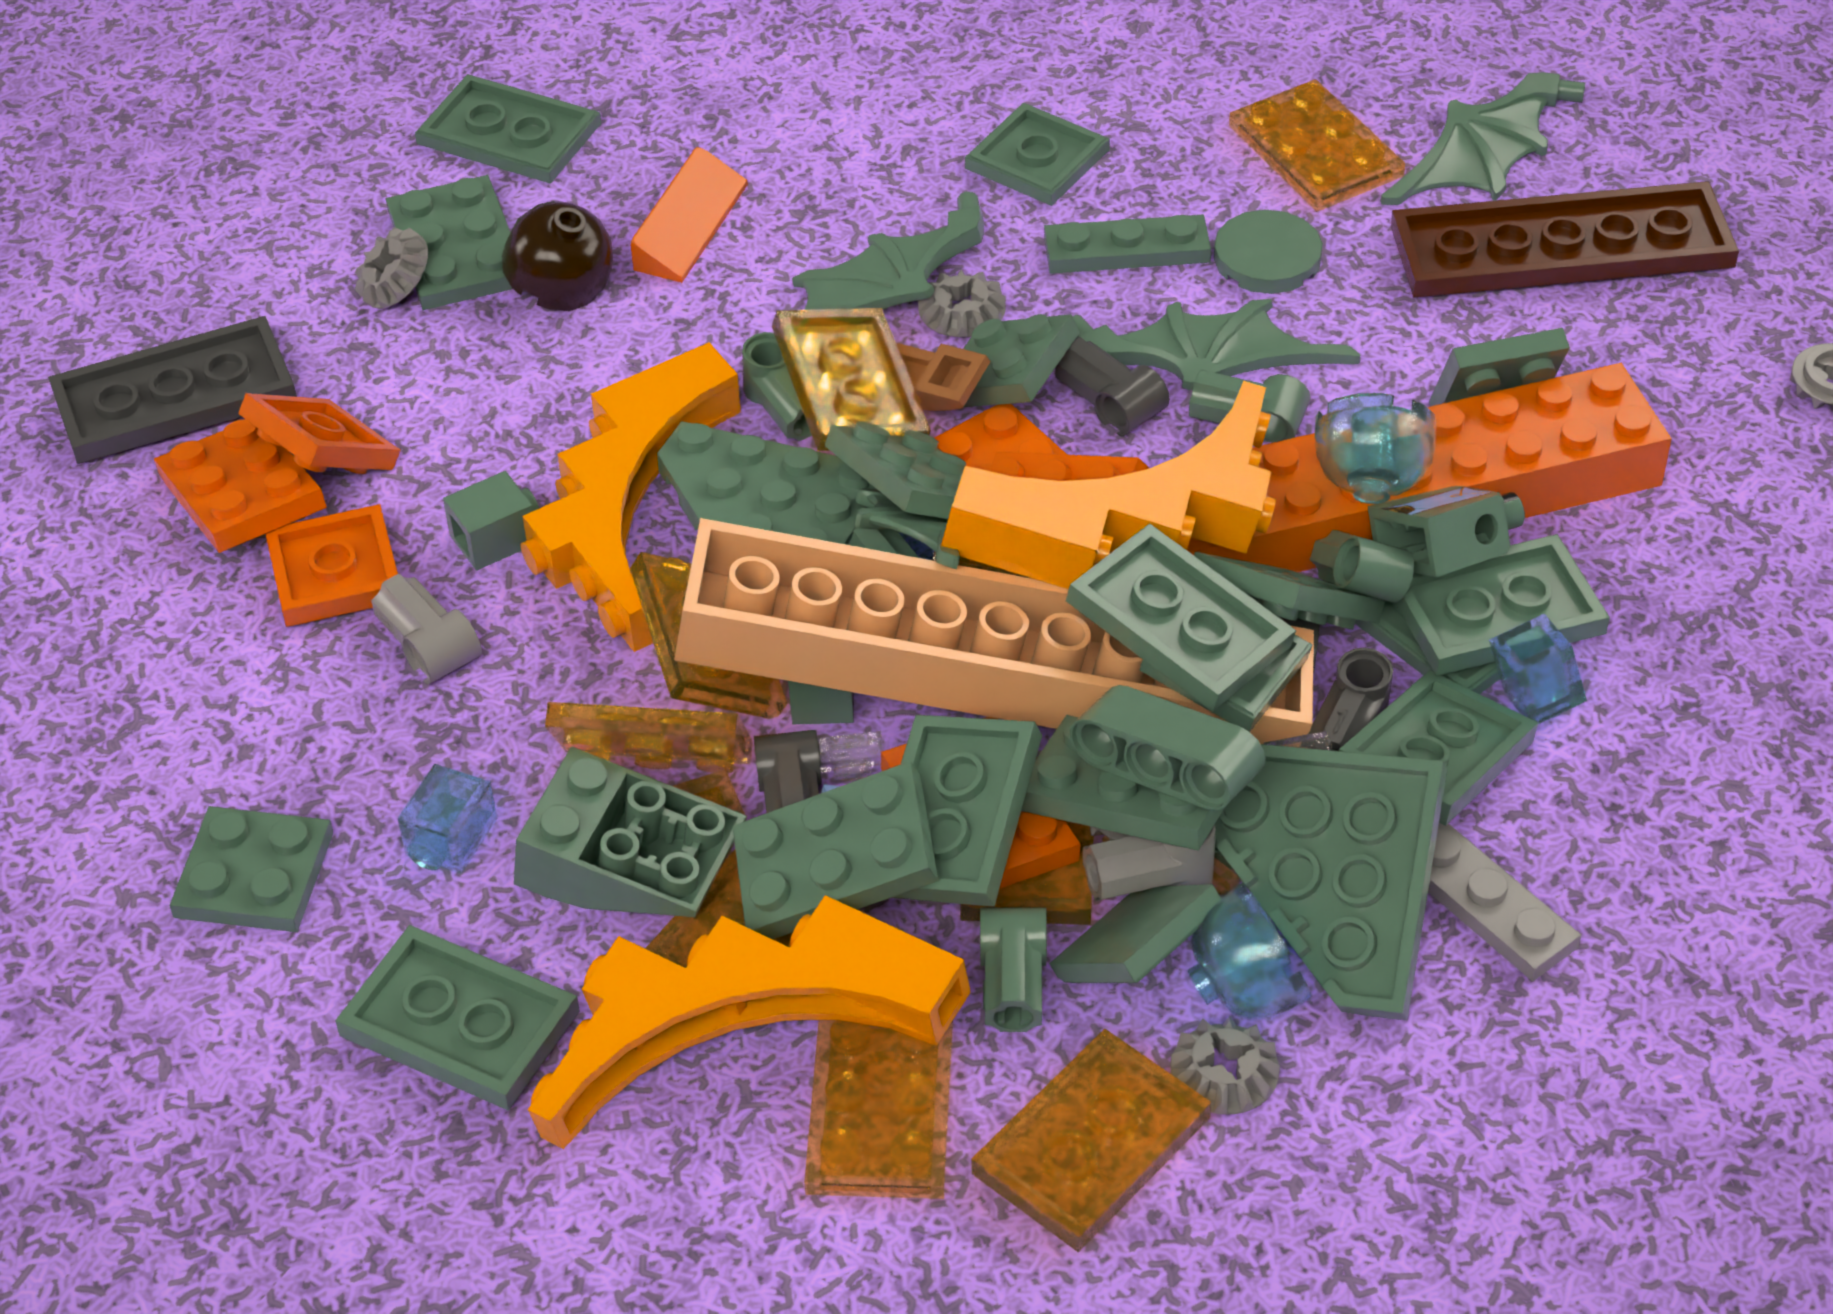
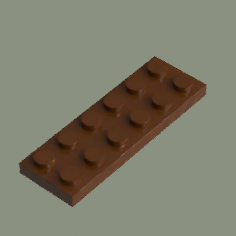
[1391,181,1739,298]

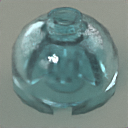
[1314,393,1437,504]
[1186,883,1312,1021]

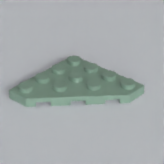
[657,421,876,545]
[1215,744,1447,1021]

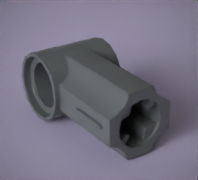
[1055,337,1170,436]
[1303,647,1393,751]
[754,730,822,813]

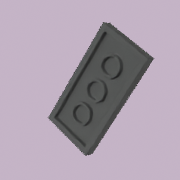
[48,316,297,464]

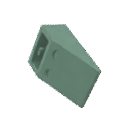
[513,746,747,917]

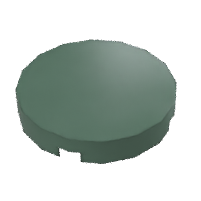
[1214,209,1323,294]

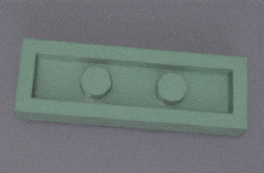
[1044,214,1211,274]

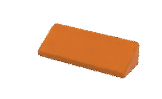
[630,147,748,283]

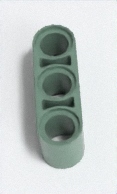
[1069,685,1266,811]

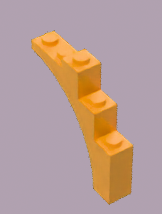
[521,342,741,652]
[941,381,1276,589]
[528,895,971,1149]

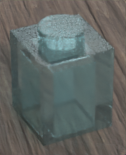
[1489,614,1587,724]
[397,764,498,874]

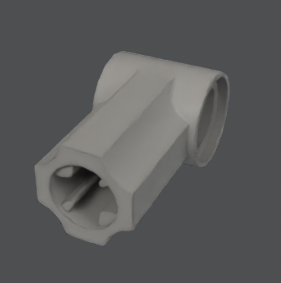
[371,574,482,685]
[1083,825,1216,901]

